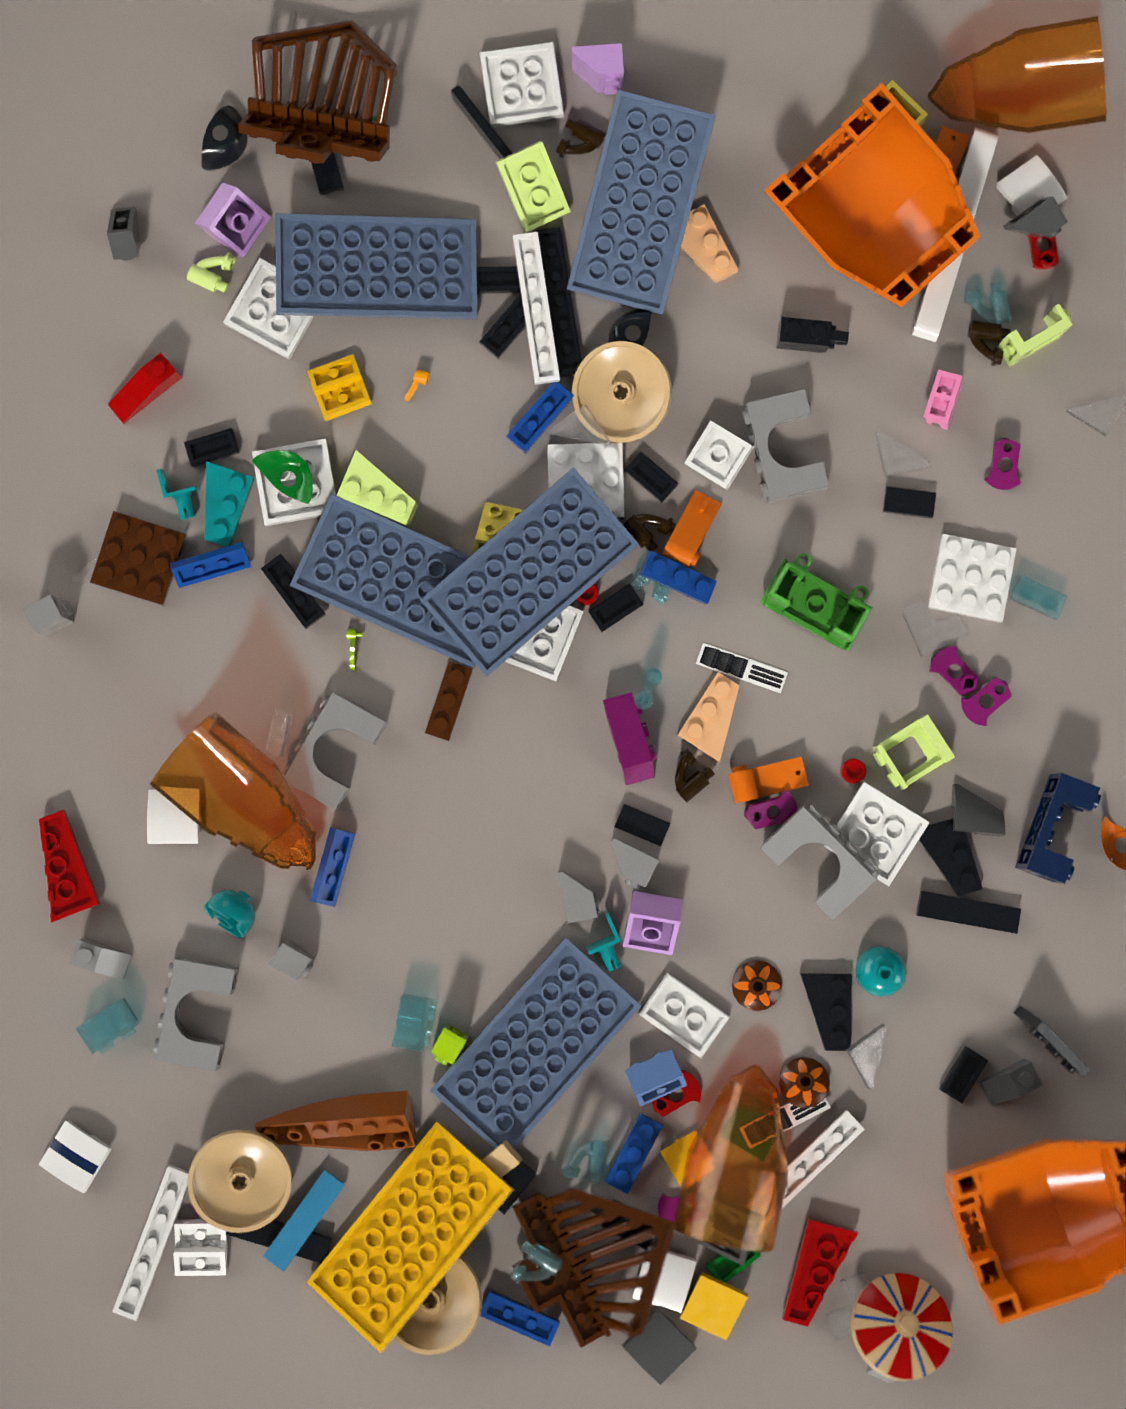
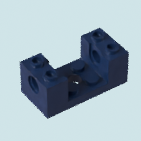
[1015,773,1101,884]

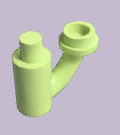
[187,252,236,293]

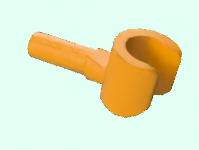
[404,370,430,402]

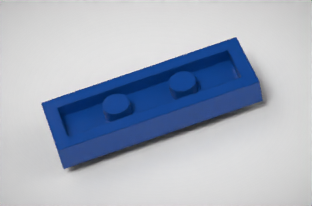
[506,382,574,454]
[170,542,251,588]
[639,551,717,604]
[310,827,355,907]
[605,1112,663,1194]
[480,1290,560,1347]

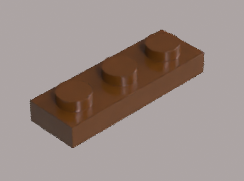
[425,662,473,741]

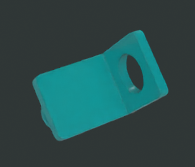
[156,469,200,520]
[586,910,622,971]

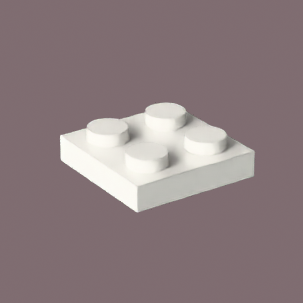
[684,421,754,490]

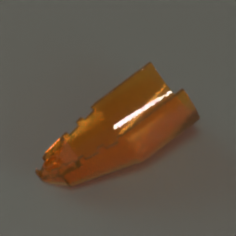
[928,16,1107,134]
[150,712,316,870]
[674,1064,789,1252]

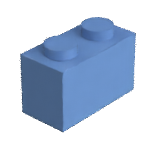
[625,1050,687,1106]

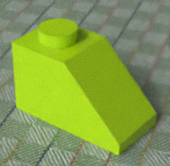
[431,1023,469,1065]

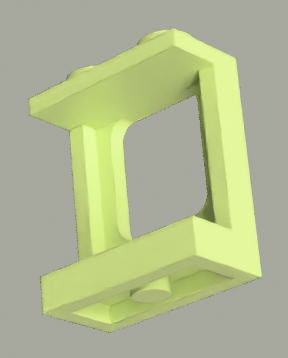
[997,304,1072,367]
[873,714,955,790]

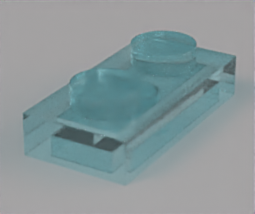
[1010,575,1068,620]

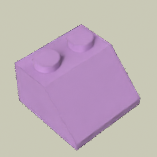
[572,43,624,95]
[195,182,271,258]
[623,891,683,955]

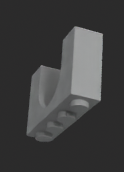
[742,389,829,504]
[282,692,387,811]
[761,802,878,920]
[153,957,239,1071]

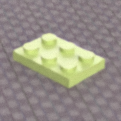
[496,141,571,233]

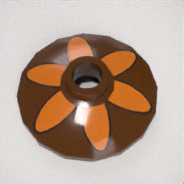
[732,960,782,1011]
[779,1057,830,1109]

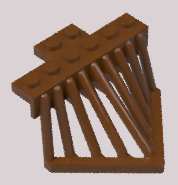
[239,21,397,164]
[512,1188,675,1348]

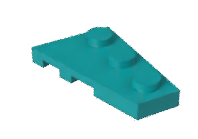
[205,461,255,547]

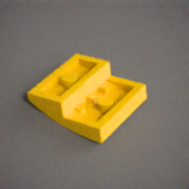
[307,354,372,422]

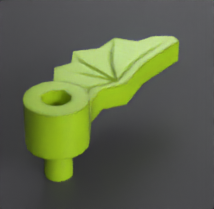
[347,629,363,671]

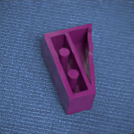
[603,692,657,785]

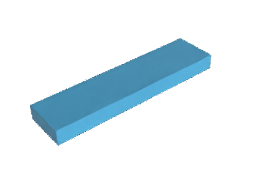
[263,1170,345,1272]

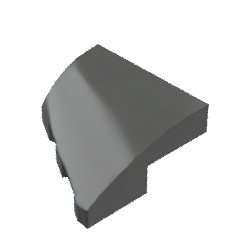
[951,784,1005,837]

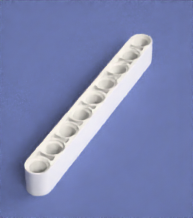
[911,127,999,342]

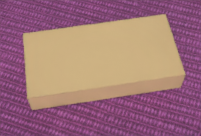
[482,1140,523,1178]

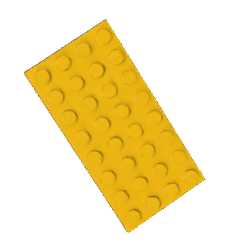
[307,1122,514,1352]

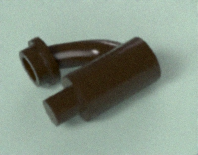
[556,118,606,158]
[968,320,1011,366]
[623,514,675,552]
[675,749,715,803]

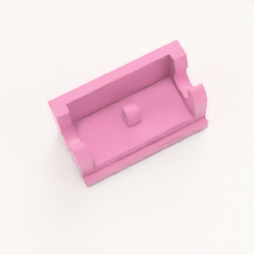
[923,370,963,430]

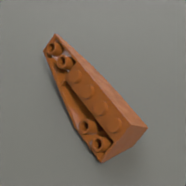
[255,1090,417,1151]

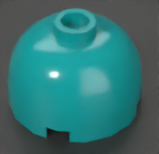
[204,890,256,938]
[855,946,907,997]

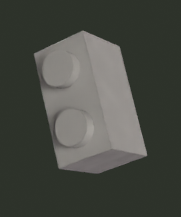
[23,595,74,636]

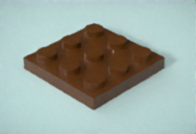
[90,511,187,606]

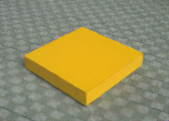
[680,1272,748,1340]

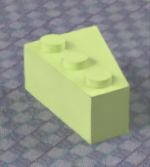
[336,450,418,528]

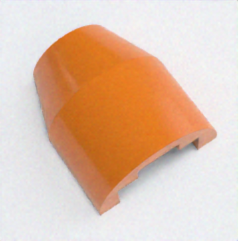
[764,82,980,307]
[944,1139,1126,1325]

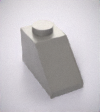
[611,838,659,890]
[558,872,602,923]
[69,938,132,979]
[268,940,314,980]

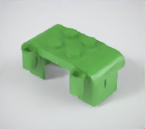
[760,553,873,651]

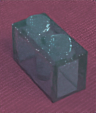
[392,994,436,1052]
[76,998,141,1054]

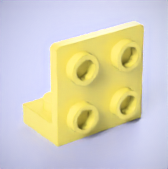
[473,502,523,553]

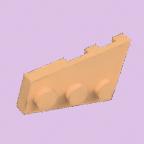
[681,204,738,283]
[677,672,740,763]

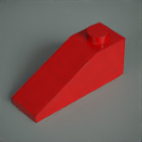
[108,352,182,424]

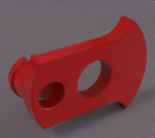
[1027,235,1059,270]
[652,1069,701,1117]

